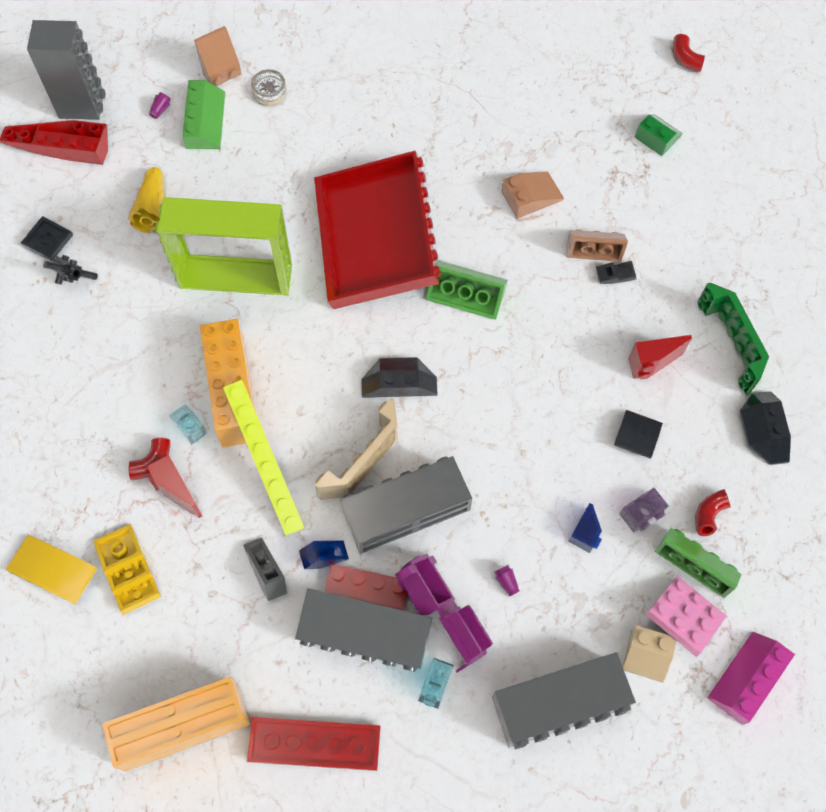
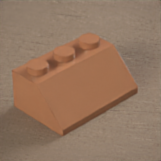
[567,229,628,262]

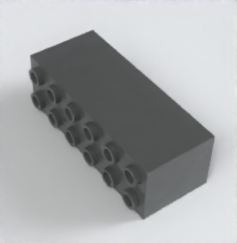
[27,20,106,120]
[341,456,472,554]
[295,588,433,672]
[492,652,636,750]

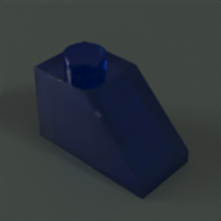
[568,503,602,553]
[299,540,349,569]

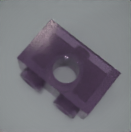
[619,487,669,533]

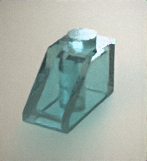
[169,405,207,445]
[418,658,454,709]

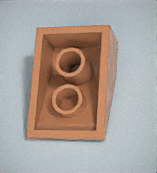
[194,26,241,86]
[501,171,564,219]

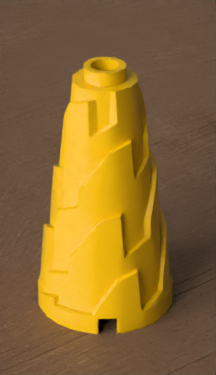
[128,167,165,233]

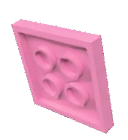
[646,576,727,657]

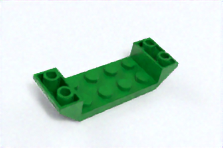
[698,282,769,396]

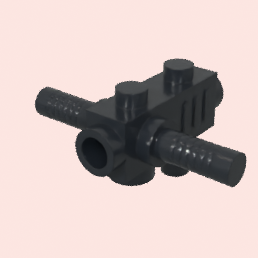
[43,255,98,285]

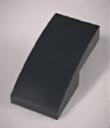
[596,261,637,284]

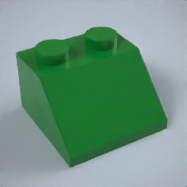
[635,114,683,156]

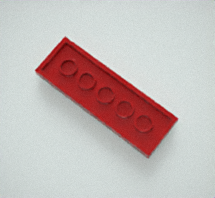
[247,717,381,771]

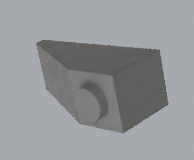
[243,538,287,601]

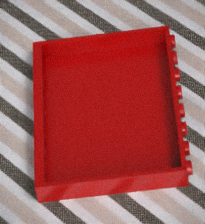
[314,150,441,309]

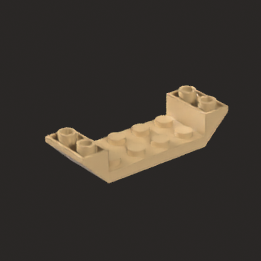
[315,398,398,500]

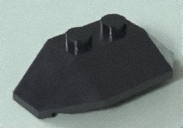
[361,357,438,398]
[739,391,791,465]

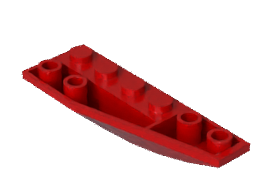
[0,120,108,165]

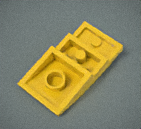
[93,524,161,615]
[6,535,97,605]

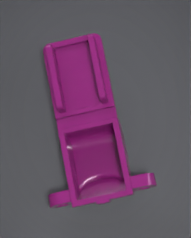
[395,554,493,673]

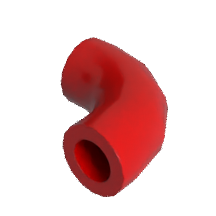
[673,34,705,72]
[128,438,171,480]
[695,489,731,536]

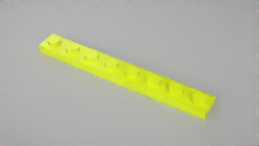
[223,380,304,535]

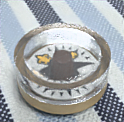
[251,69,287,105]

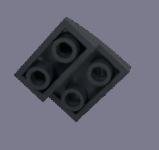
[614,410,663,459]

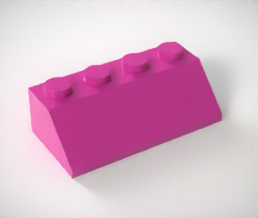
[707,632,795,725]

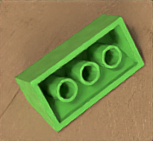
[182,80,225,149]
[426,260,508,320]
[654,528,742,598]

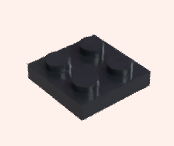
[21,216,73,262]

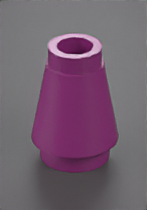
[148,92,171,119]
[494,565,520,597]

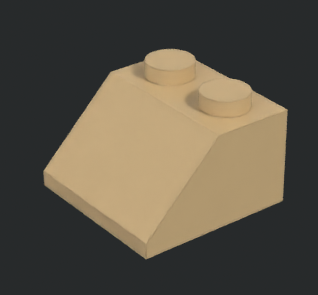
[623,625,676,683]

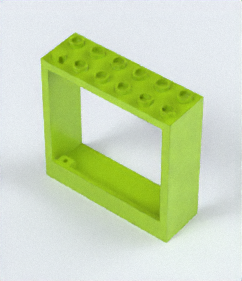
[156,197,293,296]

